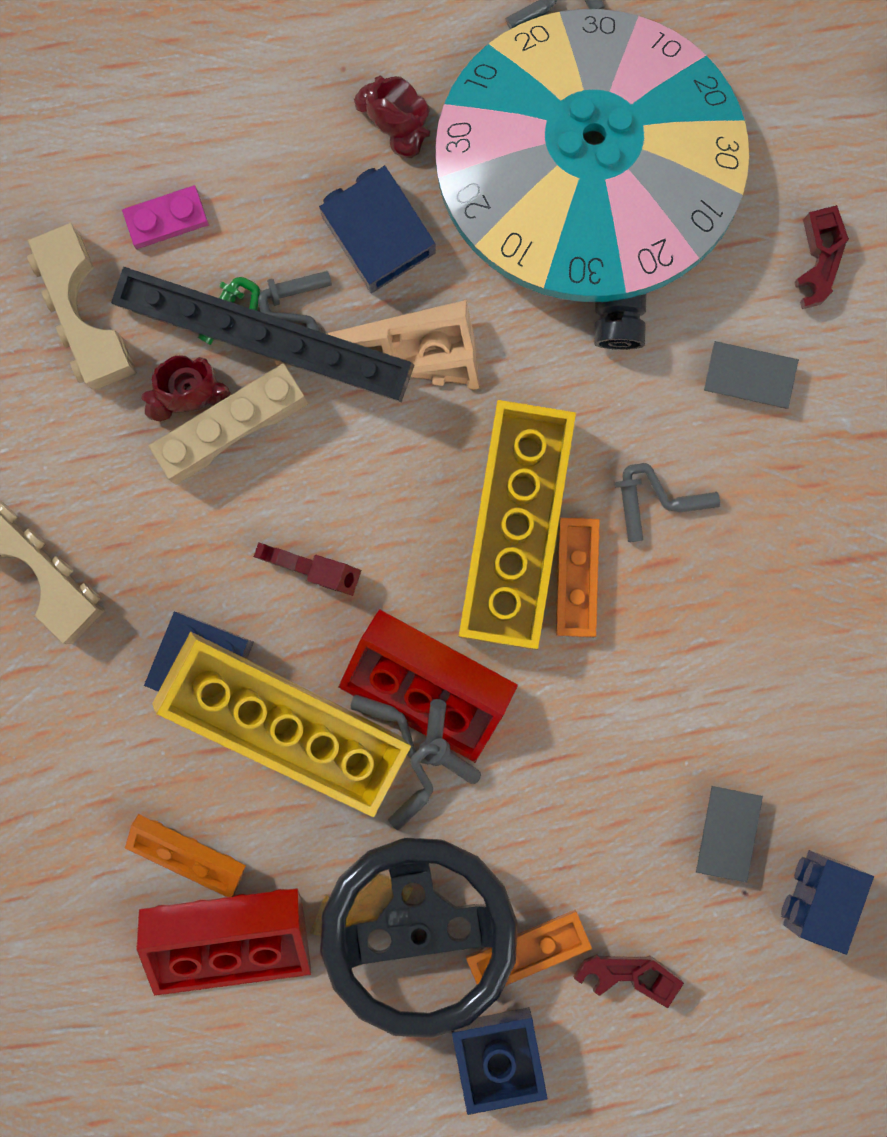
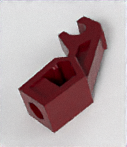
[794,205,849,309]
[253,542,362,596]
[573,954,684,1008]

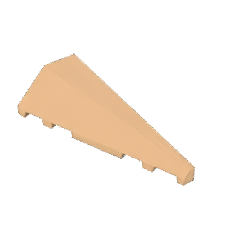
[275,300,480,390]

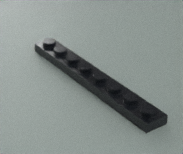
[111,266,415,403]

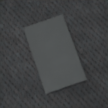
[704,341,799,409]
[696,786,763,883]

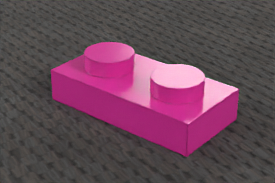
[122,185,209,249]

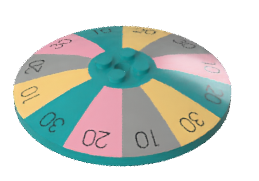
[436,9,749,302]

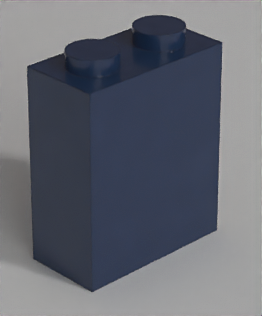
[319,165,436,294]

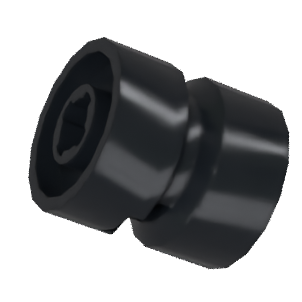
[594,293,647,350]

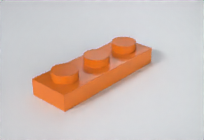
[556,518,600,637]
[125,814,246,897]
[466,910,592,986]

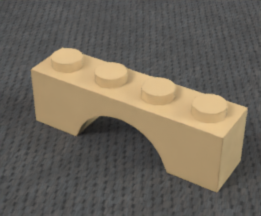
[27,223,137,391]
[148,363,308,485]
[0,501,105,644]

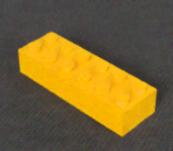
[458,400,576,650]
[152,632,411,818]

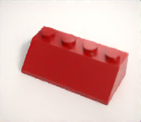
[338,609,518,763]
[136,888,311,996]

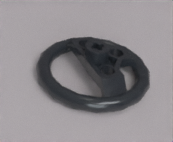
[320,838,518,1038]

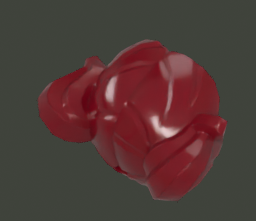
[354,75,431,158]
[141,355,232,422]

